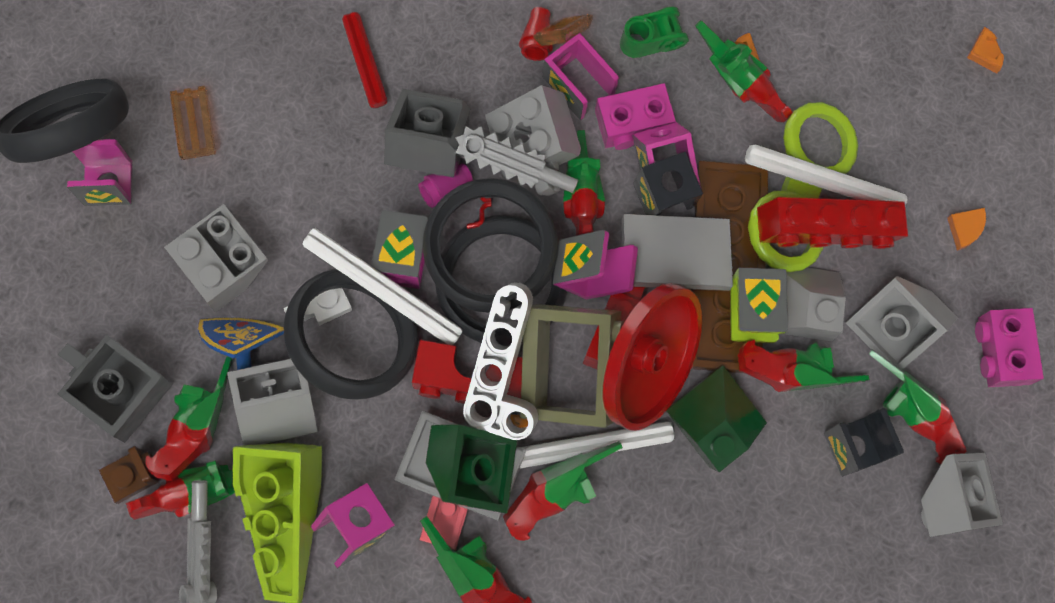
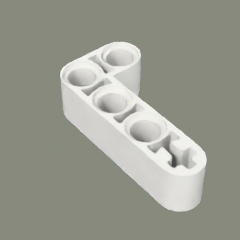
[463,282,538,440]

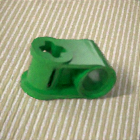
[620,7,689,58]

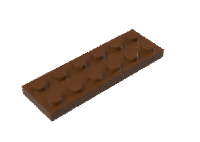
[691,161,768,374]

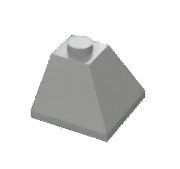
[768,266,846,342]
[846,276,958,369]
[921,453,1003,537]

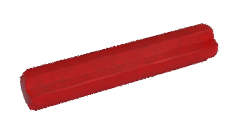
[342,12,387,108]

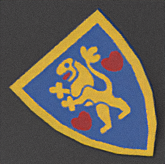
[198,318,284,370]

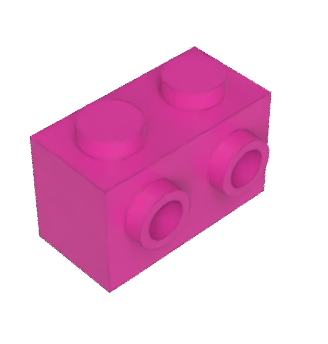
[595,83,676,150]
[975,308,1044,387]

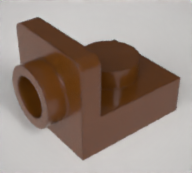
[99,446,159,504]

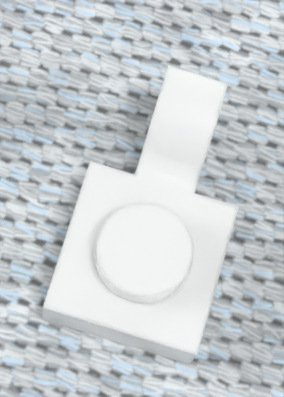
[284,288,352,326]

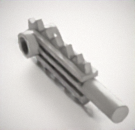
[455,126,578,193]
[179,480,217,603]

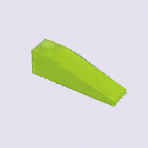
[233,443,322,603]

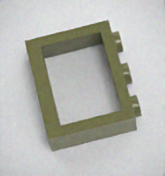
[520,304,624,428]

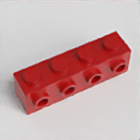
[757,197,908,249]

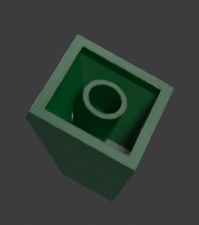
[666,365,767,473]
[425,425,517,514]

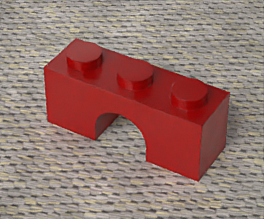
[412,340,523,405]

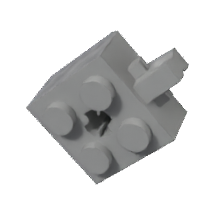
[485,85,581,196]

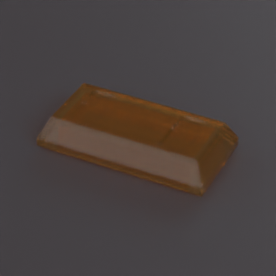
[534,14,593,46]

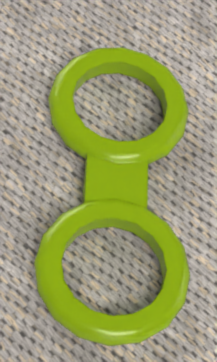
[748,102,858,272]

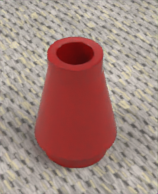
[519,7,553,61]

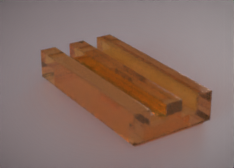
[170,86,216,160]

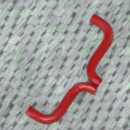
[467,197,492,229]

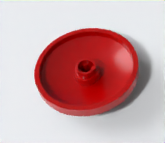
[603,283,702,431]

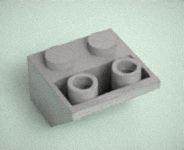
[164,204,268,313]
[227,359,318,445]

